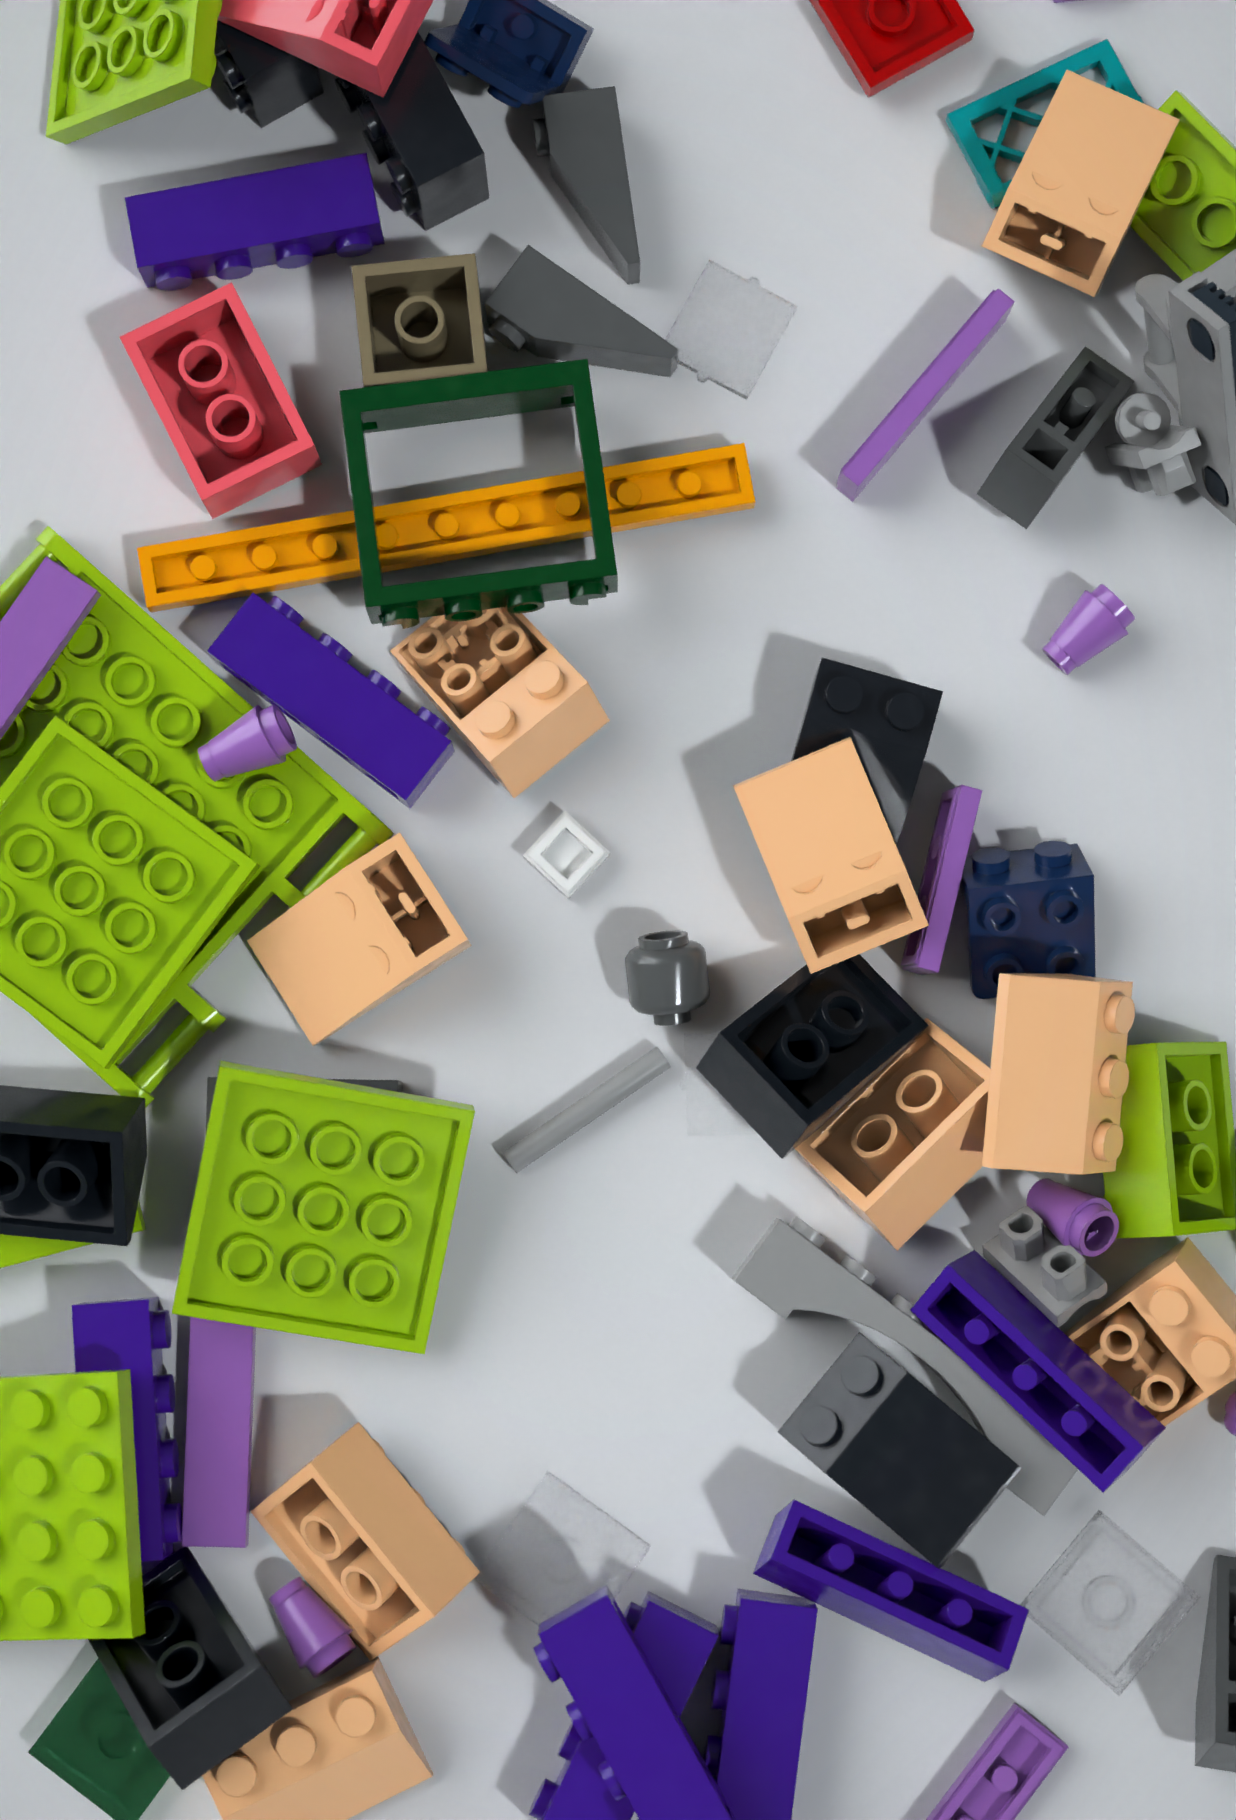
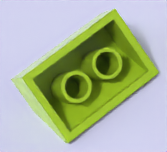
[1103,1041,1236,1239]

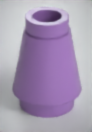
[1042,584,1135,675]
[198,704,297,781]
[1026,1178,1119,1257]
[269,1577,357,1679]

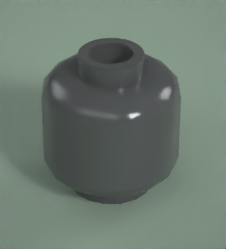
[625,930,710,1026]

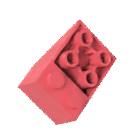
[217,0,433,98]

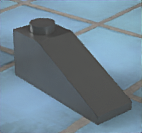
[533,86,640,285]
[485,245,679,377]
[977,346,1135,529]
[1195,1555,1236,1773]

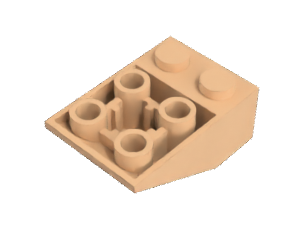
[982,70,1180,297]
[390,607,610,798]
[733,737,929,974]
[247,833,472,1046]
[1065,1237,1236,1426]

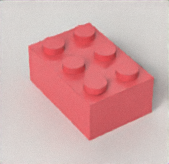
[120,282,322,519]

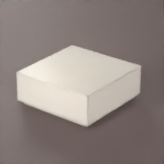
[523,811,610,900]

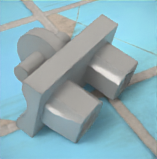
[1104,392,1201,496]
[982,1206,1107,1328]

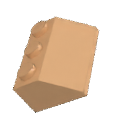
[982,973,1135,1175]
[795,1018,991,1251]
[250,1422,480,1661]
[203,1657,433,1820]

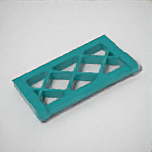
[945,39,1144,209]

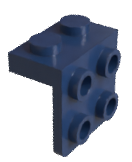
[424,0,594,108]
[959,841,1096,999]

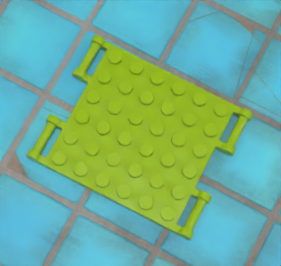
[0,526,394,1108]

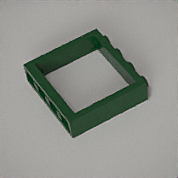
[339,359,618,629]

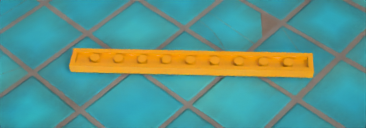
[137,443,755,613]

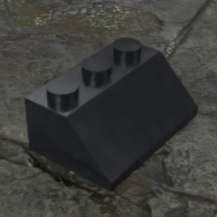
[0,1085,147,1246]

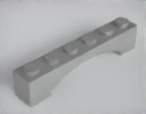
[731,1217,1078,1516]

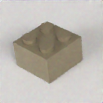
[351,253,488,387]

